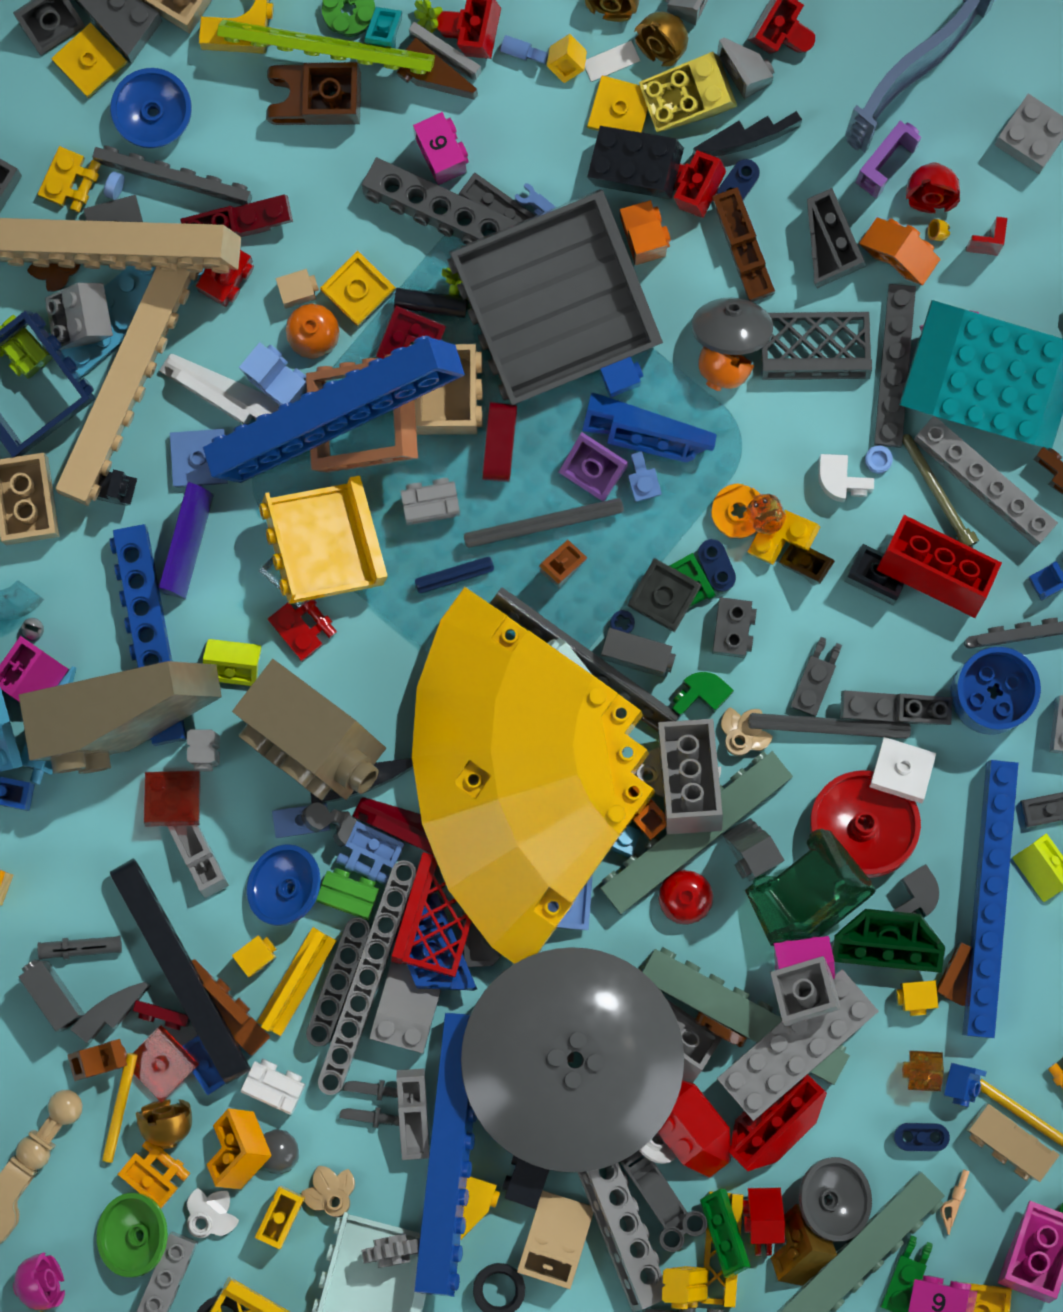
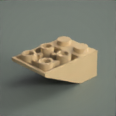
[517,1190,593,1289]

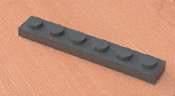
[92,145,252,205]
[874,284,916,448]

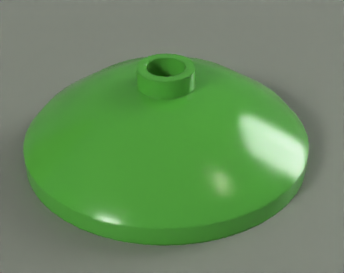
[97,1193,168,1277]

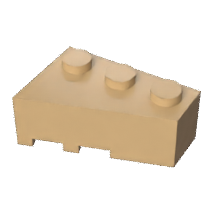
[966,1103,1059,1182]

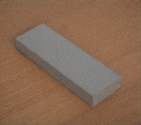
[409,22,481,80]

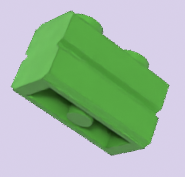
[316,868,380,921]

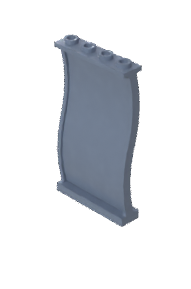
[845,0,994,152]

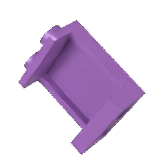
[855,121,921,199]

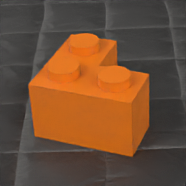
[619,200,671,266]
[859,217,940,285]

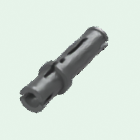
[37,935,122,960]

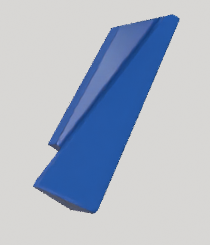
[582,393,717,463]

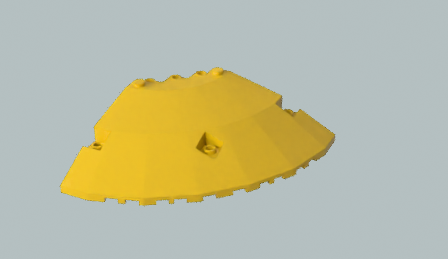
[412,587,655,964]

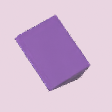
[558,432,628,501]

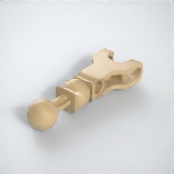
[0,1090,83,1244]

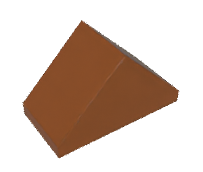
[539,540,587,589]

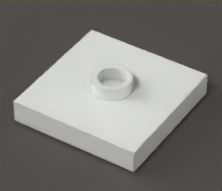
[870,737,936,804]

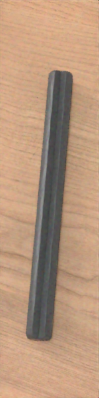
[464,498,624,548]
[748,713,911,739]

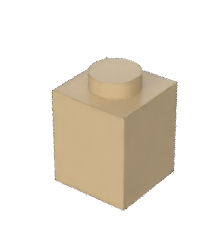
[275,269,319,309]

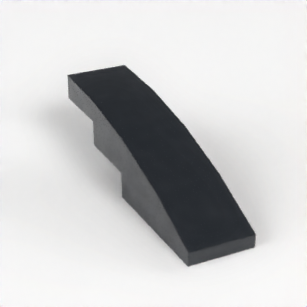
[692,111,802,157]
[310,758,413,804]

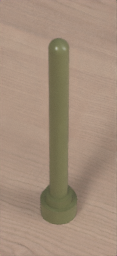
[902,434,980,547]

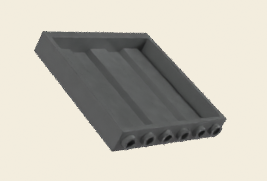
[447,190,663,405]

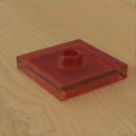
[133,1025,199,1103]

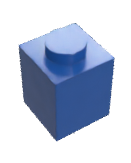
[600,357,644,398]

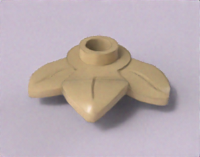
[721,707,773,756]
[301,1166,355,1217]

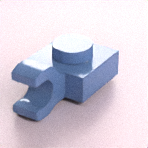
[515,183,556,215]
[628,451,662,502]

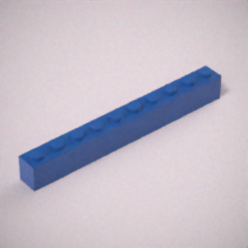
[962,760,1019,1038]
[414,1013,477,1297]

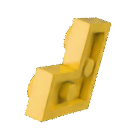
[748,504,821,565]

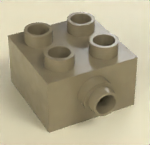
[232,658,386,801]

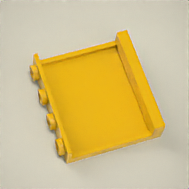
[259,475,388,604]

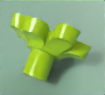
[414,0,443,33]
[441,268,461,295]

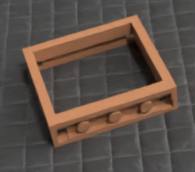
[306,354,418,473]

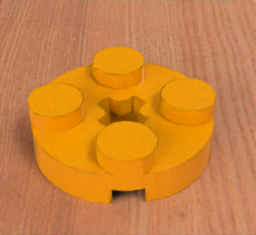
[711,483,766,539]

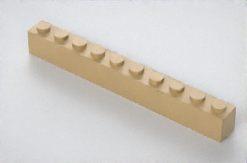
[55,267,199,506]

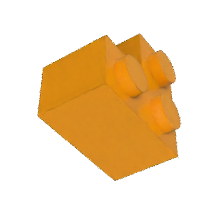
[206,1108,272,1189]

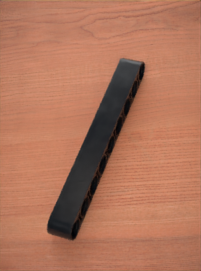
[110,858,251,1084]

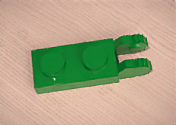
[880,1235,933,1312]

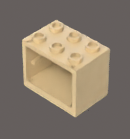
[415,344,483,435]

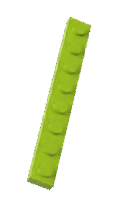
[217,19,435,74]

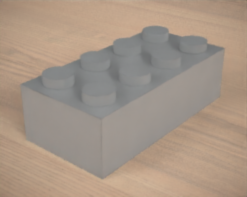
[658,719,723,835]

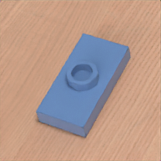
[272,803,331,838]

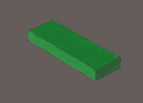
[700,1189,751,1278]

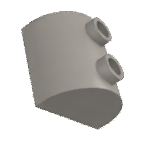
[770,956,840,1026]

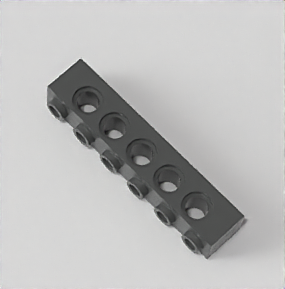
[361,157,519,245]

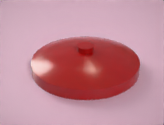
[810,770,921,878]

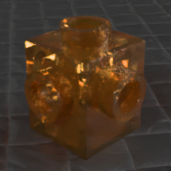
[902,1050,944,1092]

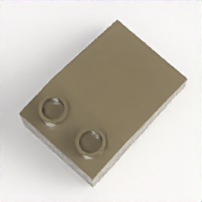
[19,661,222,774]

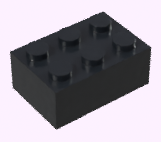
[587,126,684,200]

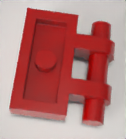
[268,599,337,662]

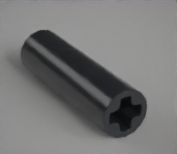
[394,288,468,318]

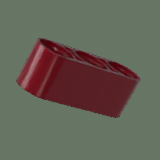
[482,402,517,482]

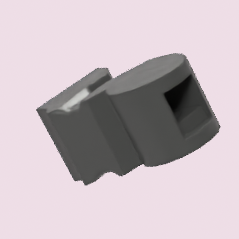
[301,802,357,847]

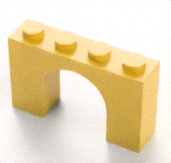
[199,0,274,54]

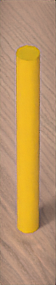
[102,1053,138,1163]
[980,1078,1063,1147]

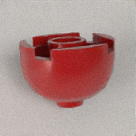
[906,162,960,213]
[658,870,713,925]

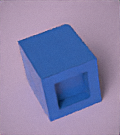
[1028,561,1063,601]

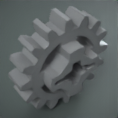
[361,1234,420,1268]

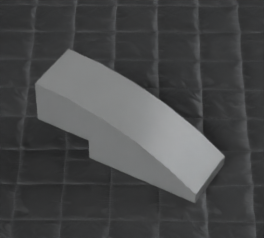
[164,807,229,898]
[396,1068,430,1160]

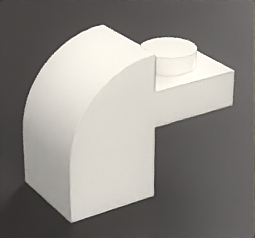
[818,454,874,502]

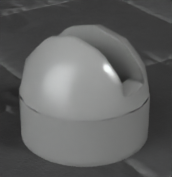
[21,618,44,640]

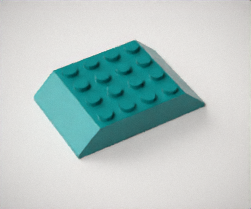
[899,300,1063,449]

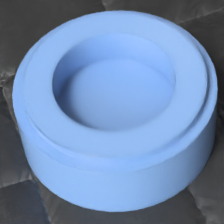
[104,171,125,200]
[865,446,893,474]

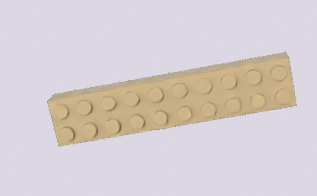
[0,218,241,273]

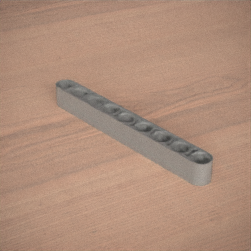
[318,861,417,1095]

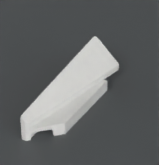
[159,354,280,424]

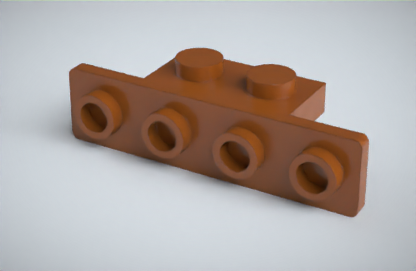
[192,959,270,1055]

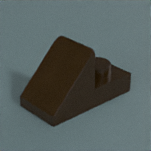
[779,544,835,586]

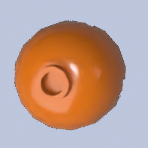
[285,303,340,359]
[698,346,754,391]

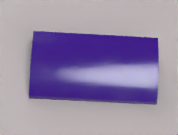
[159,482,214,599]

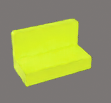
[203,639,261,686]
[1013,833,1063,902]

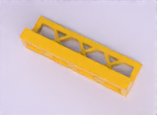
[701,1191,744,1308]

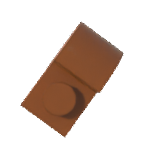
[67,1039,127,1081]

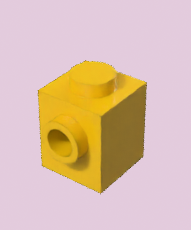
[232,935,277,978]
[896,980,938,1016]

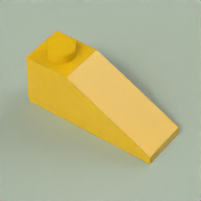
[460,1176,500,1240]

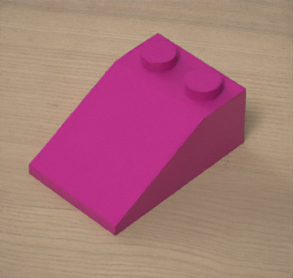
[997,1201,1063,1303]

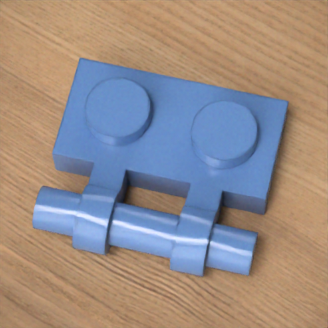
[336,821,405,886]

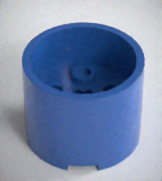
[950,647,1041,735]

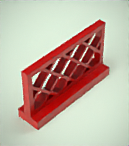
[391,852,472,978]

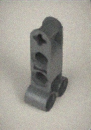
[620,1150,707,1252]

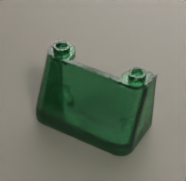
[745,829,875,946]

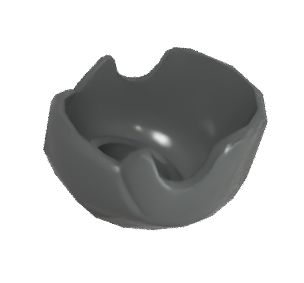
[263,1129,299,1174]

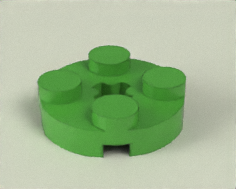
[322,0,375,37]

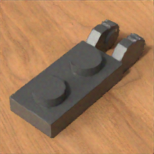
[790,637,842,717]

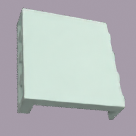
[312,1212,426,1312]

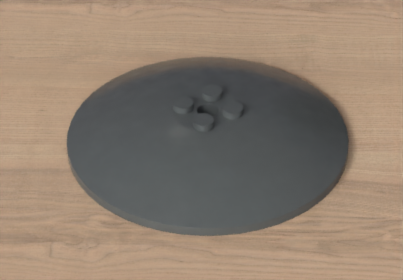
[461,947,684,1172]

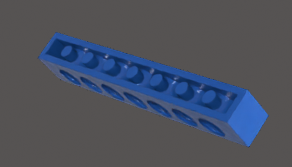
[109,524,187,746]

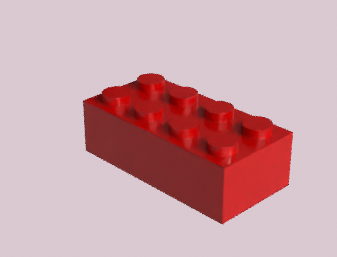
[877,515,1002,618]

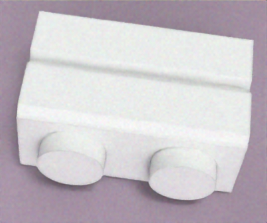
[241,1059,306,1115]

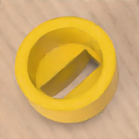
[927,219,950,241]

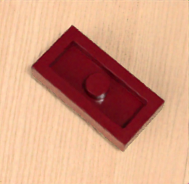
[133,1000,190,1030]

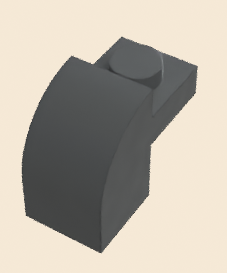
[893,864,939,917]

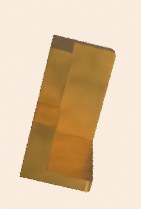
[770,1204,837,1286]

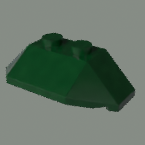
[832,909,945,973]

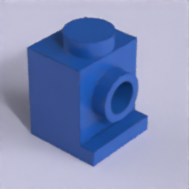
[944,1063,987,1107]

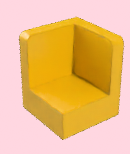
[547,34,587,83]

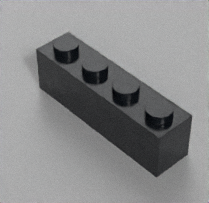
[501,1155,549,1209]

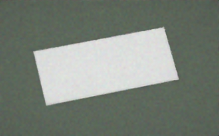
[585,41,640,82]

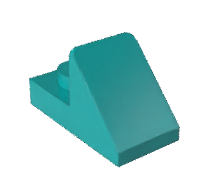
[364,7,402,48]

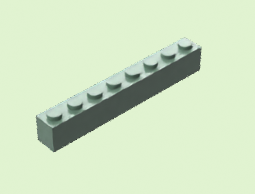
[600,751,793,914]
[642,947,850,1085]
[777,1171,945,1312]

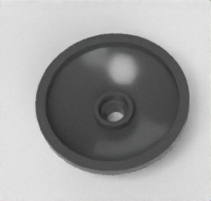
[692,297,773,355]
[799,1157,872,1242]

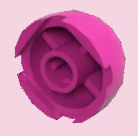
[13,1253,65,1310]

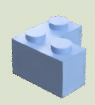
[239,342,307,405]

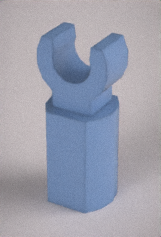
[500,35,548,64]

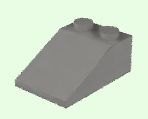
[369,962,441,1053]

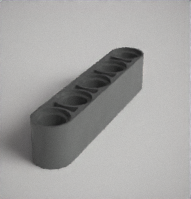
[306,917,371,1047]

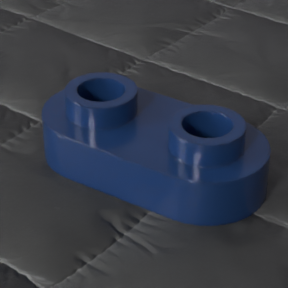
[717,159,760,201]
[698,539,736,592]
[893,1123,950,1151]

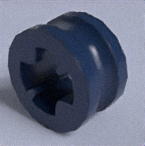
[610,610,635,633]

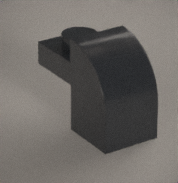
[97,469,137,506]

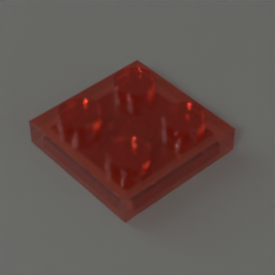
[144,771,201,827]

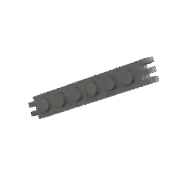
[964,617,1063,649]

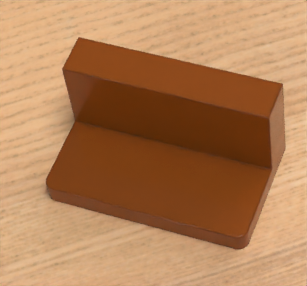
[936,942,971,1006]

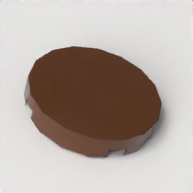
[695,1011,747,1048]

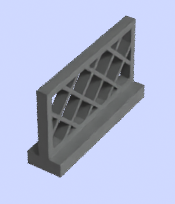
[762,312,872,380]

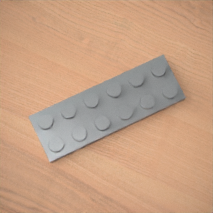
[716,969,879,1121]

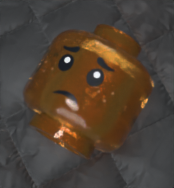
[747,494,786,535]

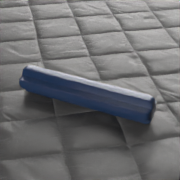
[415,556,494,594]

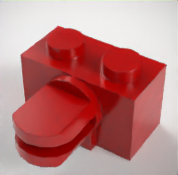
[437,0,502,59]
[747,0,815,54]
[674,150,726,218]
[196,250,254,307]
[742,1187,785,1256]

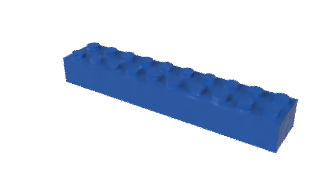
[203,336,465,483]

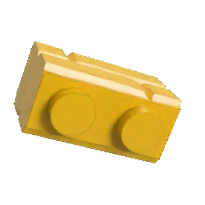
[255,1185,306,1249]
[662,1266,709,1309]

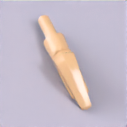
[940,1169,970,1235]

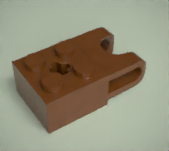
[266,62,361,125]

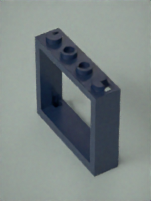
[0,311,96,457]

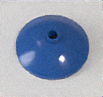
[111,68,192,148]
[247,844,321,926]

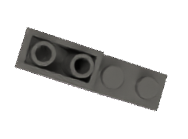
[840,690,952,725]

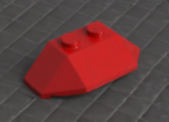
[729,1074,827,1171]
[657,1080,731,1178]

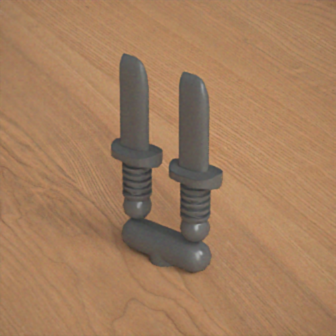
[339,1080,399,1128]

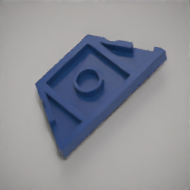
[396,893,477,991]

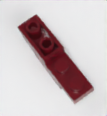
[180,194,293,237]

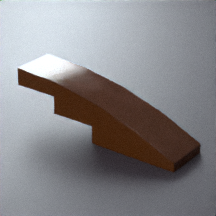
[712,187,775,302]

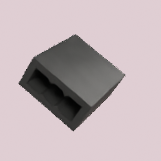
[601,628,676,678]
[18,960,85,1031]

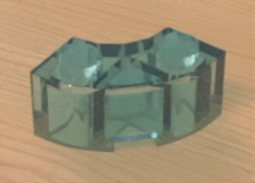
[0,580,44,621]

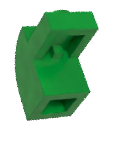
[672,672,734,717]

